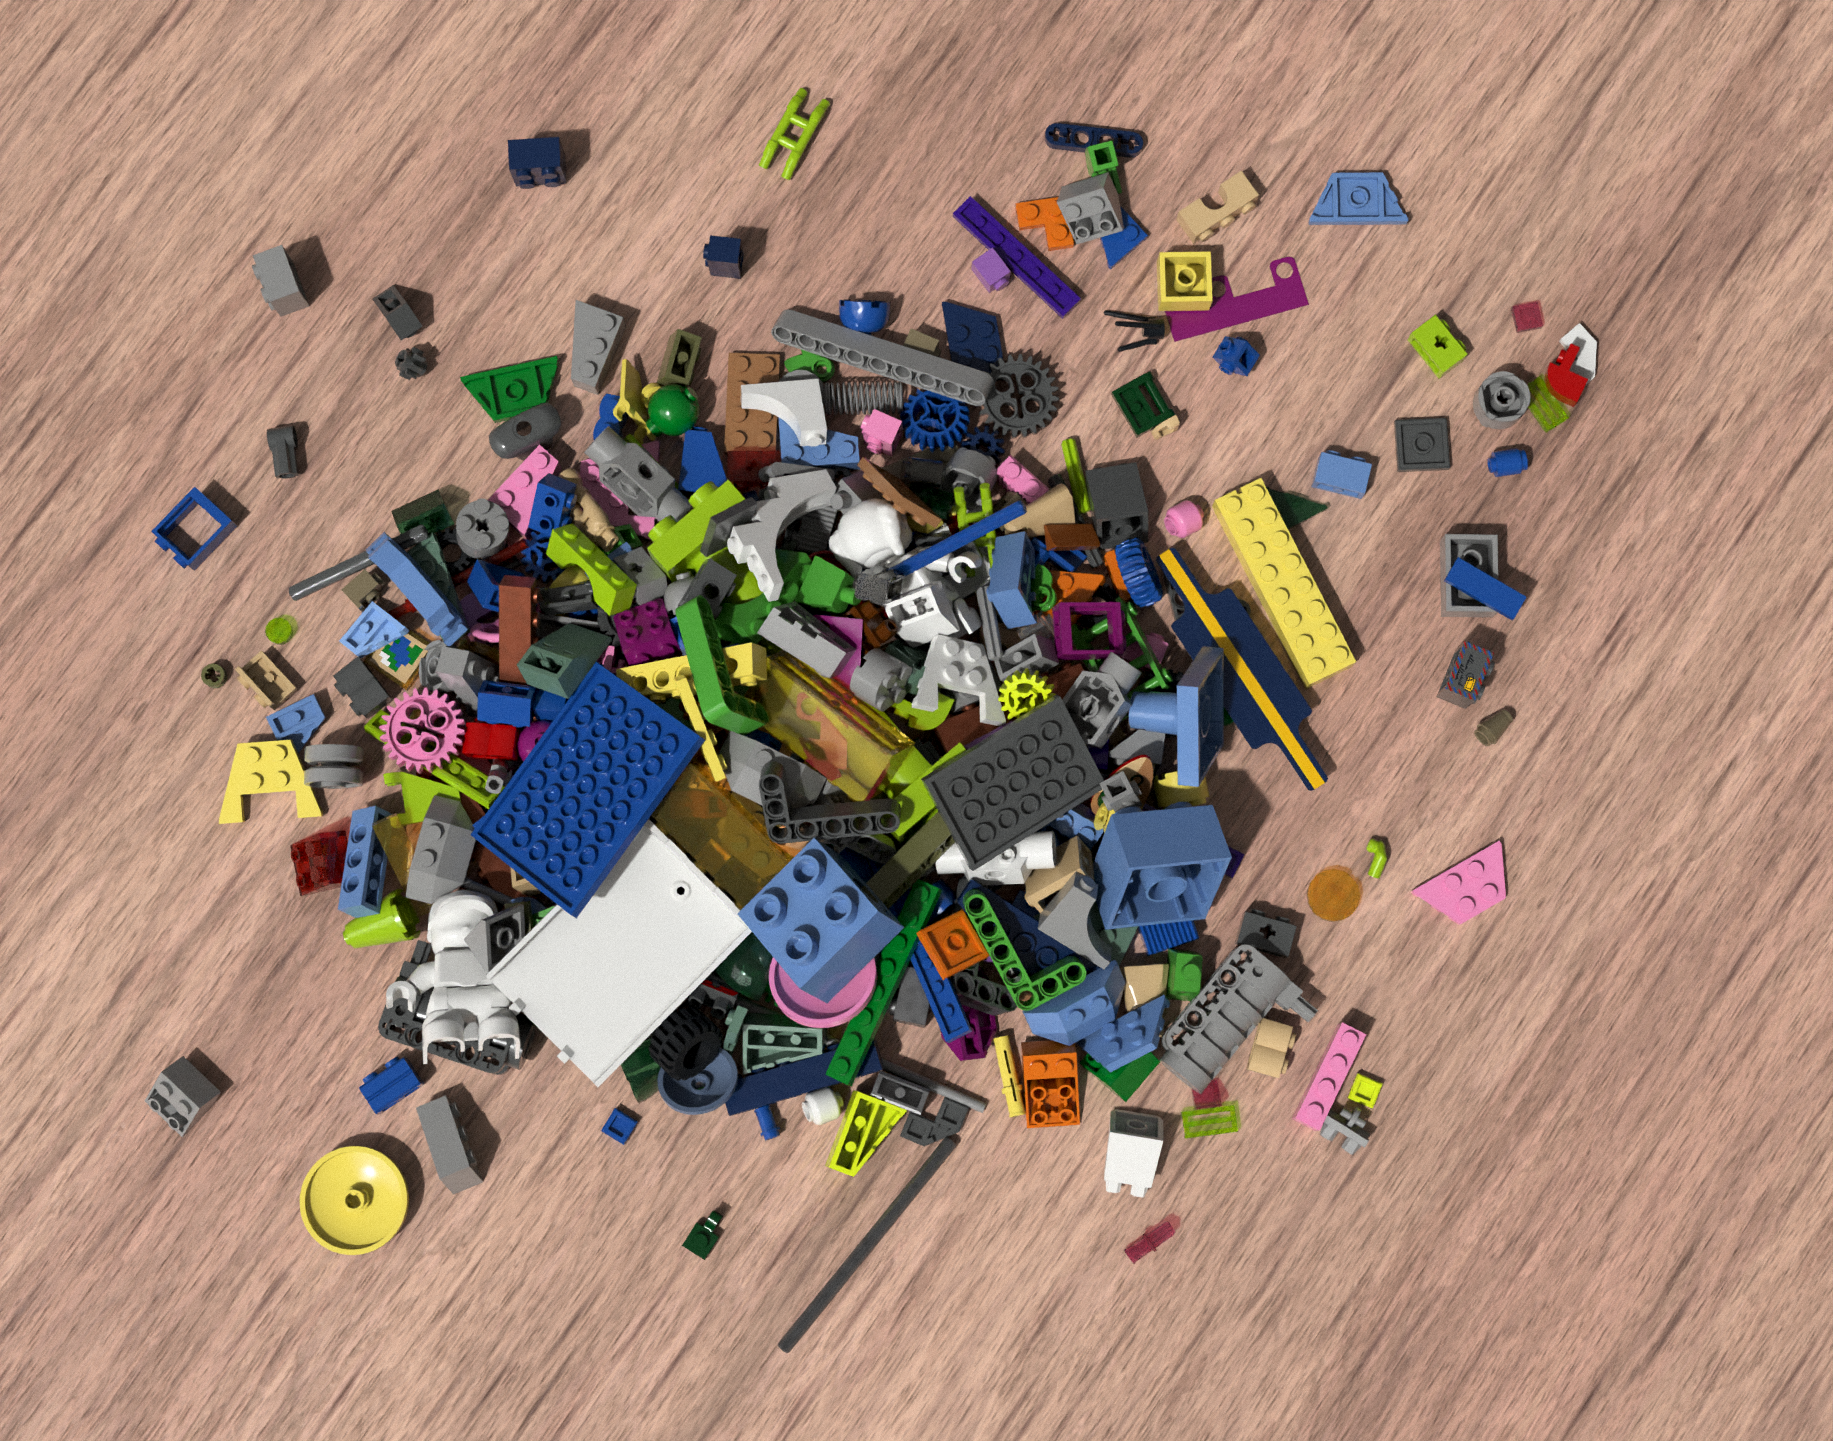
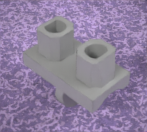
[1320,1107,1370,1155]

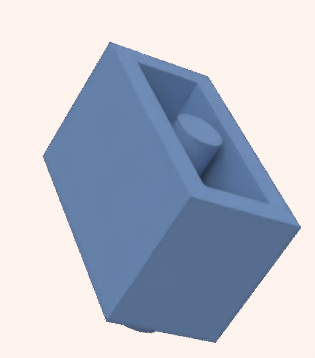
[1311,450,1372,499]

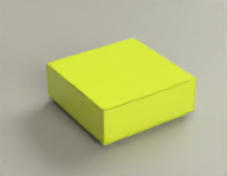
[1347,1073,1382,1109]

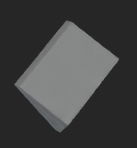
[464,904,525,972]

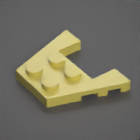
[219,739,323,824]

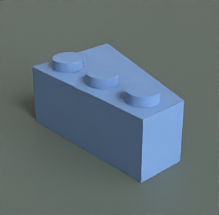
[779,418,860,470]
[987,531,1037,629]

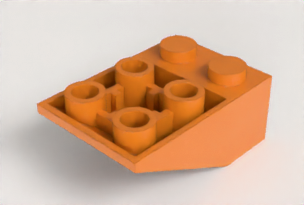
[1021,1040,1080,1128]

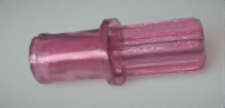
[1124,1221,1175,1264]

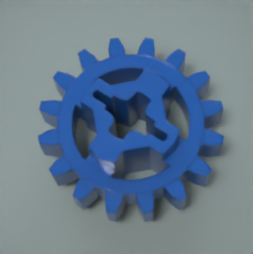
[520,531,568,584]

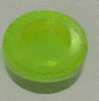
[265,618,293,645]

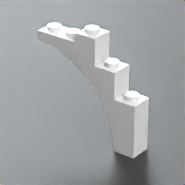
[727,469,837,602]

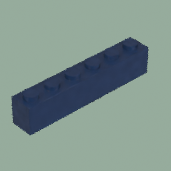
[725,1039,885,1116]

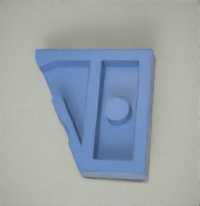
[266,694,326,753]

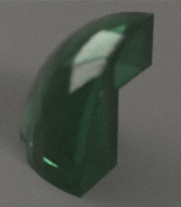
[715,932,773,1001]
[621,1039,661,1103]

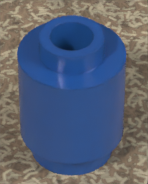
[1487,448,1528,477]

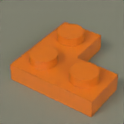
[1015,197,1074,251]

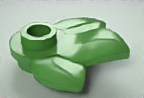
[784,350,835,382]
[1031,564,1057,612]

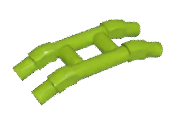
[759,88,830,180]
[954,483,996,578]

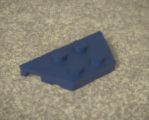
[942,301,1004,374]

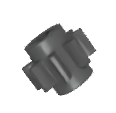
[395,347,428,380]

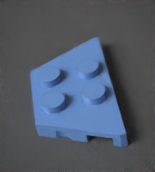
[1308,172,1408,225]
[1076,995,1170,1072]

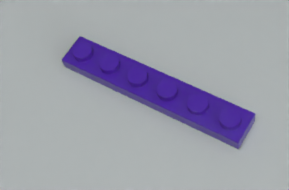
[953,196,1081,319]

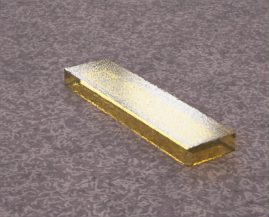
[372,813,433,918]

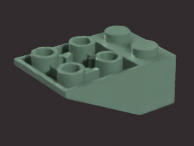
[517,623,612,699]

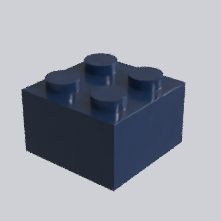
[508,137,567,189]

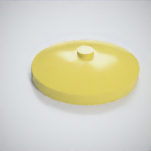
[300,1146,409,1255]

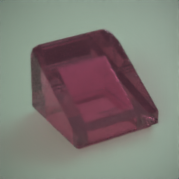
[1191,1080,1222,1110]

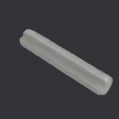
[976,586,1003,661]

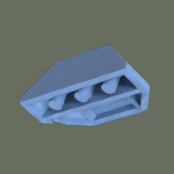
[1022,960,1125,1046]

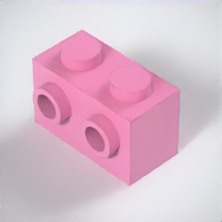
[861,409,903,457]

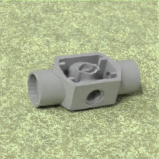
[584,426,692,522]
[1062,652,1141,749]

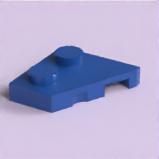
[1100,206,1148,270]

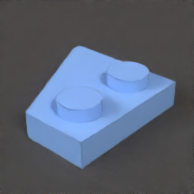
[339,601,409,658]

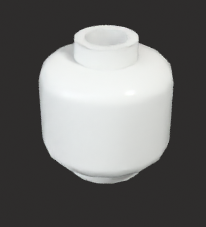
[802,1087,843,1125]

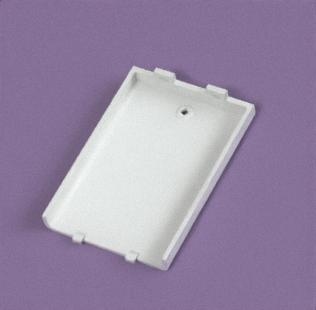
[485,819,752,1087]

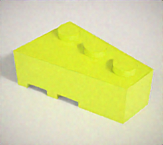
[825,1090,907,1177]

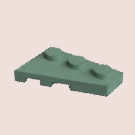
[722,1005,750,1056]

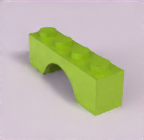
[546,523,637,616]

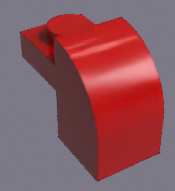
[1545,343,1588,407]

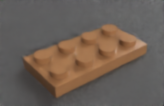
[724,353,780,457]
[857,457,942,528]

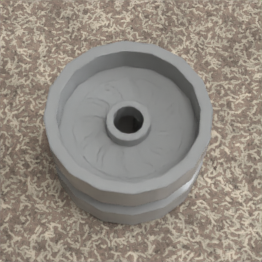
[304,744,364,789]

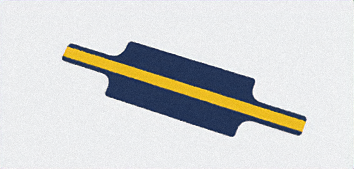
[1156,548,1328,791]

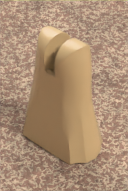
[1004,484,1076,539]
[1119,964,1169,1037]

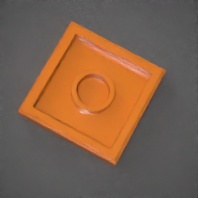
[917,909,990,980]

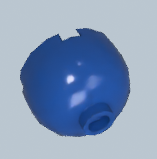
[839,299,891,335]

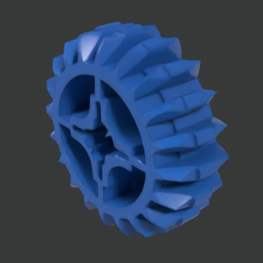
[900,389,970,453]
[1115,538,1163,608]

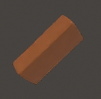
[1044,524,1100,551]

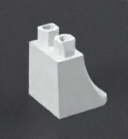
[1104,1109,1163,1198]

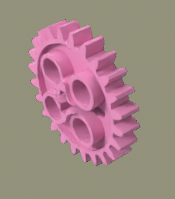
[379,688,466,774]

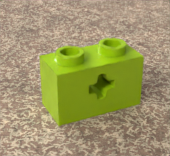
[1407,315,1468,379]

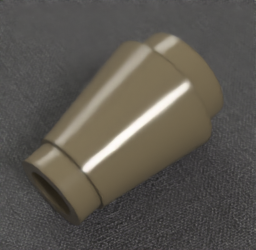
[1474,710,1513,746]

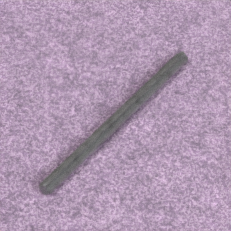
[778,1137,956,1353]

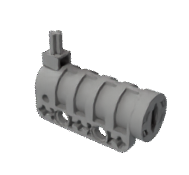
[1160,944,1318,1094]

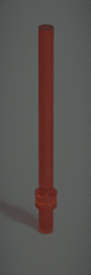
[389,538,529,619]

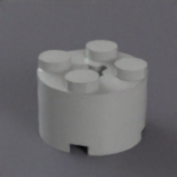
[1473,371,1530,429]
[938,448,997,510]
[456,498,509,559]
[850,648,912,712]

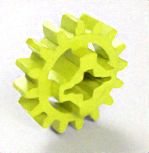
[998,668,1057,719]

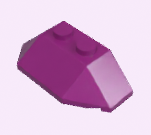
[940,966,997,1061]

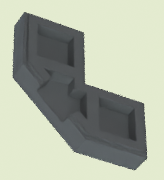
[900,1097,969,1146]

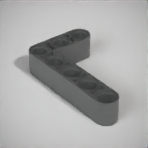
[759,761,901,844]
[950,876,1017,1016]

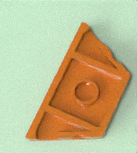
[1033,570,1106,625]

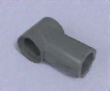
[267,425,299,479]

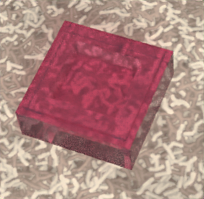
[1511,302,1543,333]

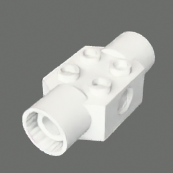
[935,831,1057,886]

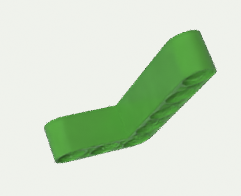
[675,595,769,735]
[963,889,1086,1011]

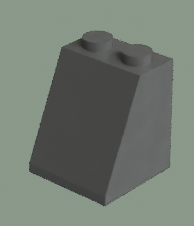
[1085,462,1148,550]

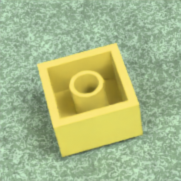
[1157,252,1213,311]

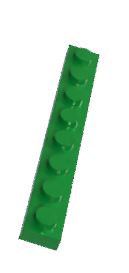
[825,879,943,1087]

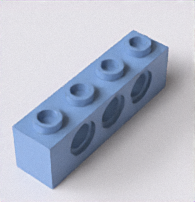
[338,806,393,918]

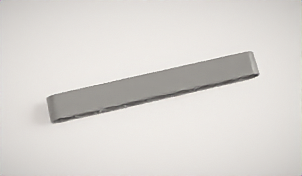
[771,309,994,406]

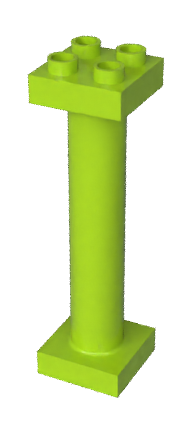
[647,480,966,848]

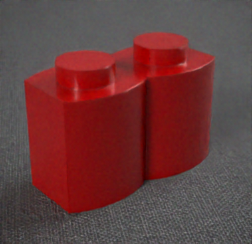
[462,718,522,761]

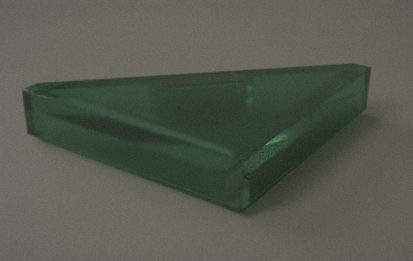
[1266,487,1328,530]

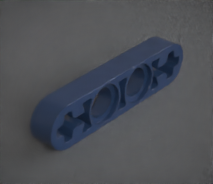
[1045,123,1143,158]

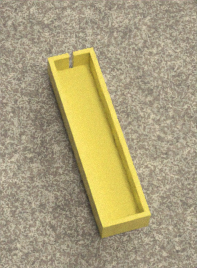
[1212,478,1356,689]

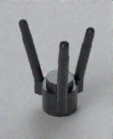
[1103,310,1165,352]

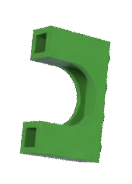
[714,549,812,644]

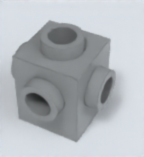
[1099,771,1142,813]

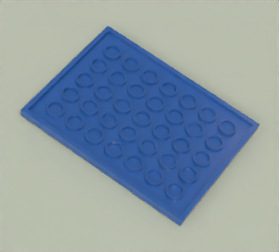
[471,662,705,919]

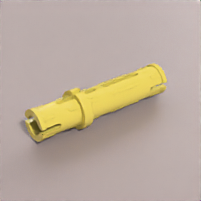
[993,1035,1026,1118]

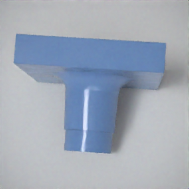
[1129,646,1224,787]

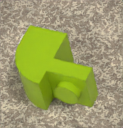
[890,692,954,730]

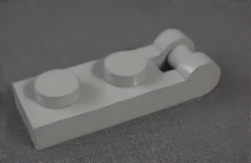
[758,462,834,483]

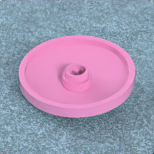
[769,957,877,1028]

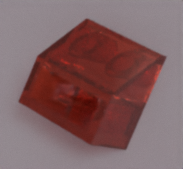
[290,830,348,896]

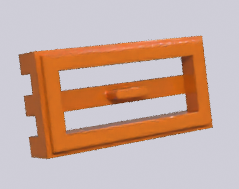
[1104,550,1132,602]

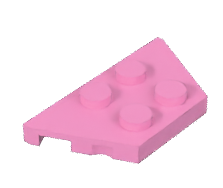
[1411,841,1506,925]

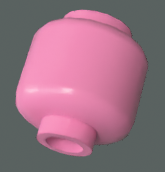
[1164,500,1204,538]

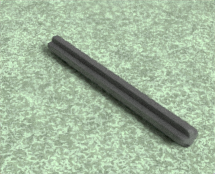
[289,525,429,601]

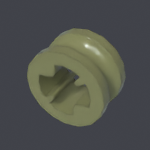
[201,663,227,688]

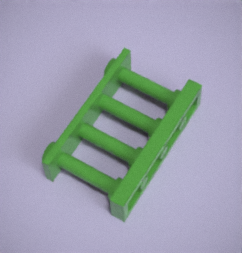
[1071,597,1174,721]

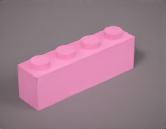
[1292,1022,1366,1131]

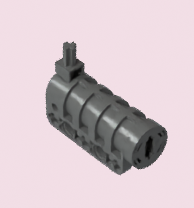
[378,940,537,1075]

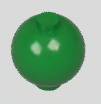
[646,384,700,437]

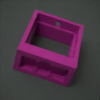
[1052,602,1127,660]

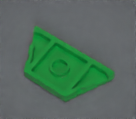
[460,356,559,423]

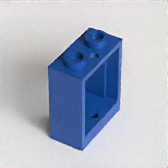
[151,487,237,571]
[467,559,537,612]

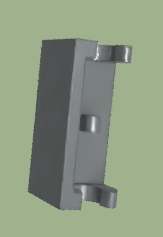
[539,581,598,616]

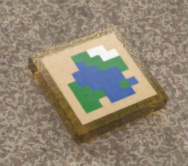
[364,625,430,691]

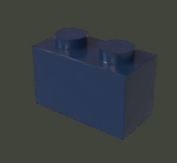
[703,235,744,279]

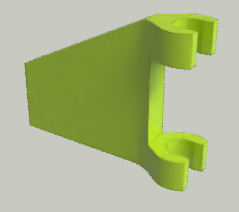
[383,772,462,828]

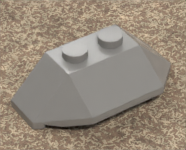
[718,731,827,808]
[406,795,476,904]

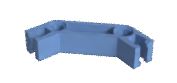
[366,532,468,647]

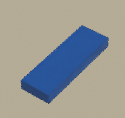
[1444,557,1526,620]

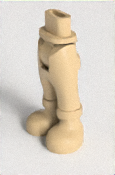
[558,468,619,552]

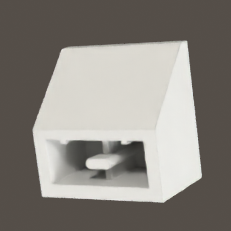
[884,581,960,648]

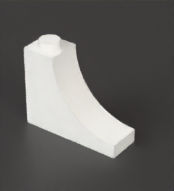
[741,379,827,447]

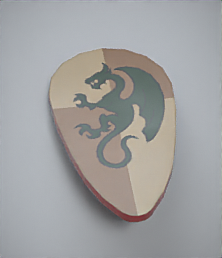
[1090,755,1153,815]

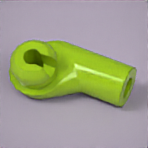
[1366,839,1387,879]

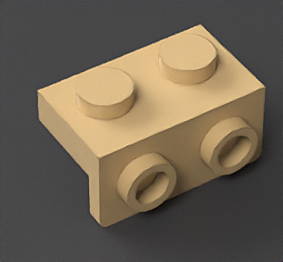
[235,650,298,710]

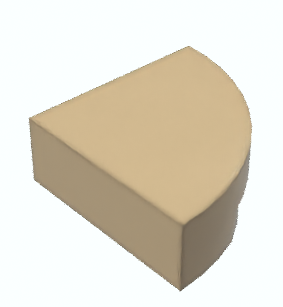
[1151,415,1180,440]

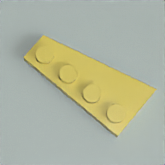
[673,674,728,782]

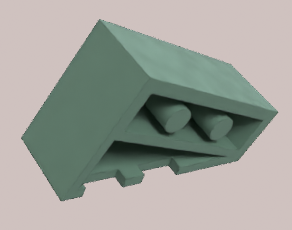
[743,1013,828,1074]

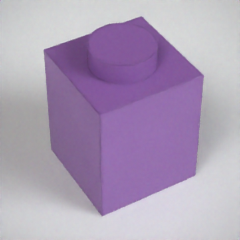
[971,247,1011,293]

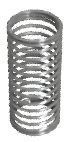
[825,381,903,415]

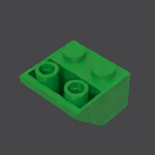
[1080,1052,1160,1102]

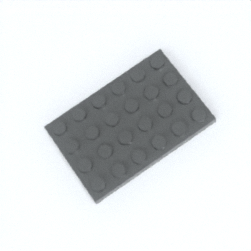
[921,695,1104,871]

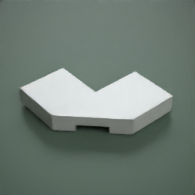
[1559,323,1597,386]

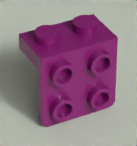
[613,598,682,666]

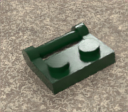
[1111,371,1177,438]

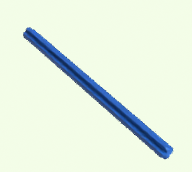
[808,500,1027,621]

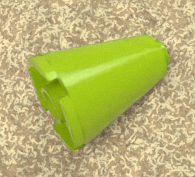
[343,889,420,948]

